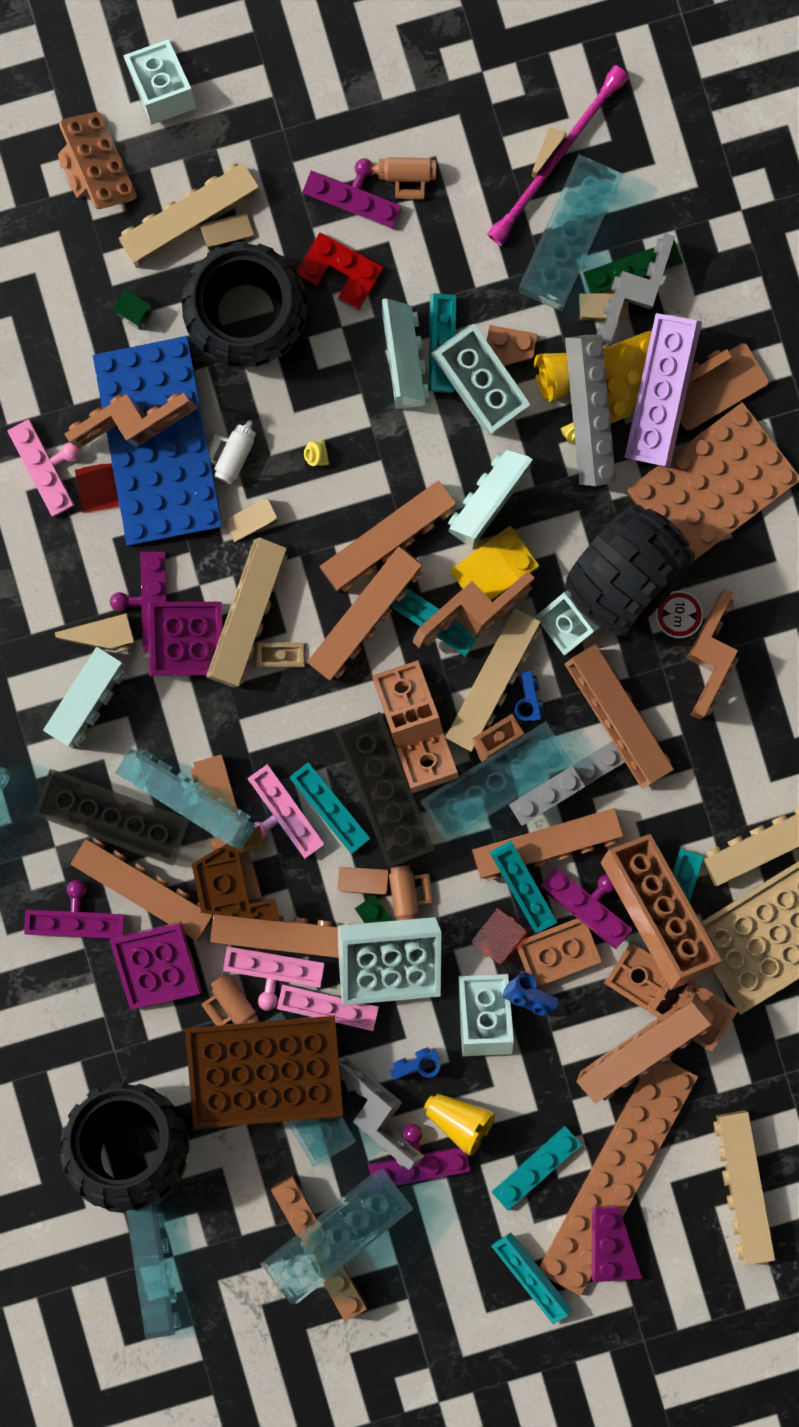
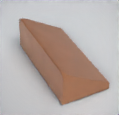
[472,714,525,762]
[337,867,388,895]

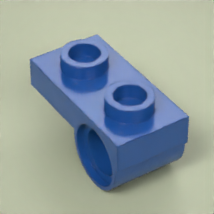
[514,671,544,722]
[502,972,558,1017]
[390,1047,440,1080]

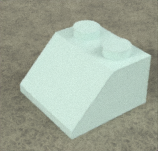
[535,590,601,655]

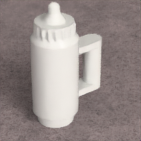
[209,420,256,485]

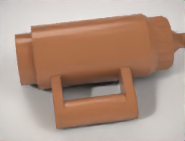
[371,157,436,200]
[389,865,434,921]
[201,973,259,1026]

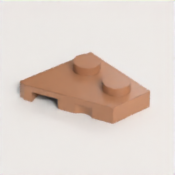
[487,325,537,367]

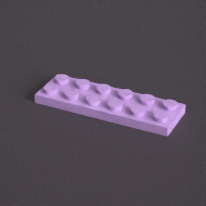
[624,313,702,467]

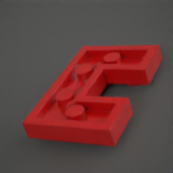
[297,232,383,311]

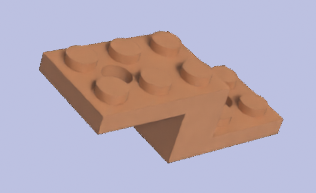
[65,393,197,449]
[412,571,534,648]
[686,589,739,720]
[372,660,459,793]
[604,942,738,1052]

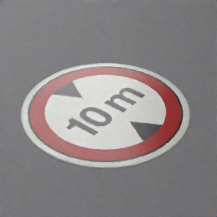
[656,591,703,638]

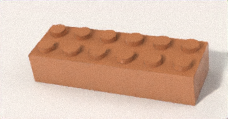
[600,834,722,990]

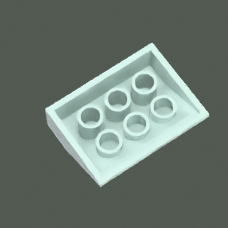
[382,299,429,409]
[448,450,533,548]
[338,917,441,1005]

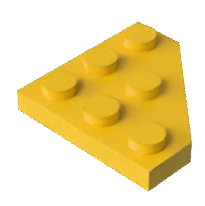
[603,331,652,424]

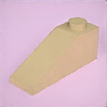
[55,614,136,653]

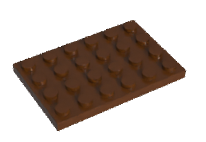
[185,1015,343,1129]

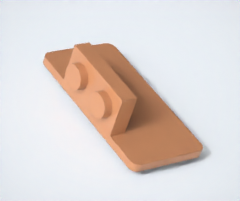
[58,112,137,209]
[680,343,768,431]

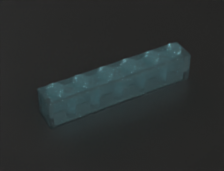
[115,748,256,850]
[126,1198,180,1339]

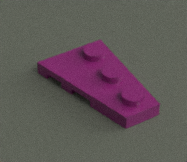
[592,1205,642,1283]

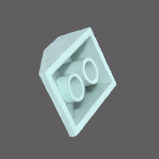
[123,39,196,125]
[459,974,514,1056]

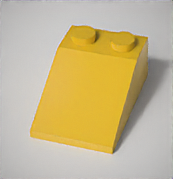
[450,526,539,601]

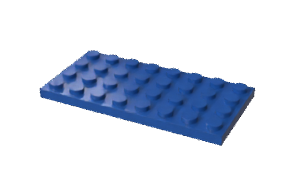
[92,336,223,546]

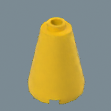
[534,353,570,402]
[424,1093,496,1156]

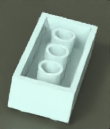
[430,324,531,433]
[43,647,127,749]

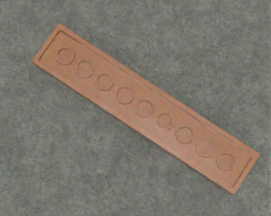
[539,1060,698,1296]

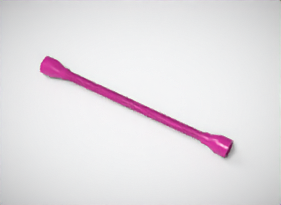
[487,65,629,246]

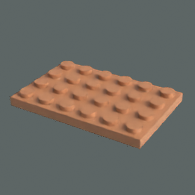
[626,402,799,561]

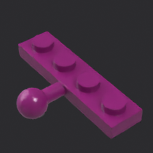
[302,158,401,229]
[110,552,166,650]
[540,868,632,949]
[24,880,125,938]
[368,1124,470,1190]

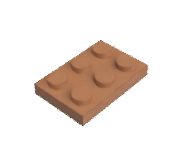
[515,918,602,987]

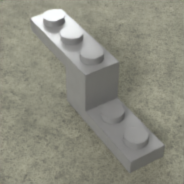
[597,234,675,346]
[509,741,625,826]
[339,1055,424,1170]

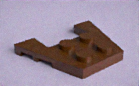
[191,826,280,921]

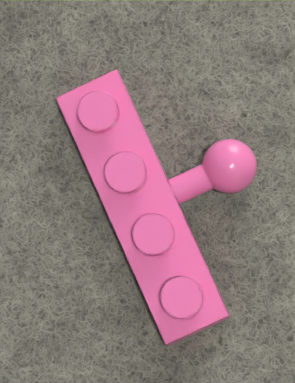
[7,419,81,517]
[247,764,325,859]
[223,946,325,1011]
[277,984,379,1031]

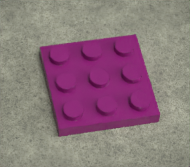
[147,601,222,676]
[109,921,202,1010]

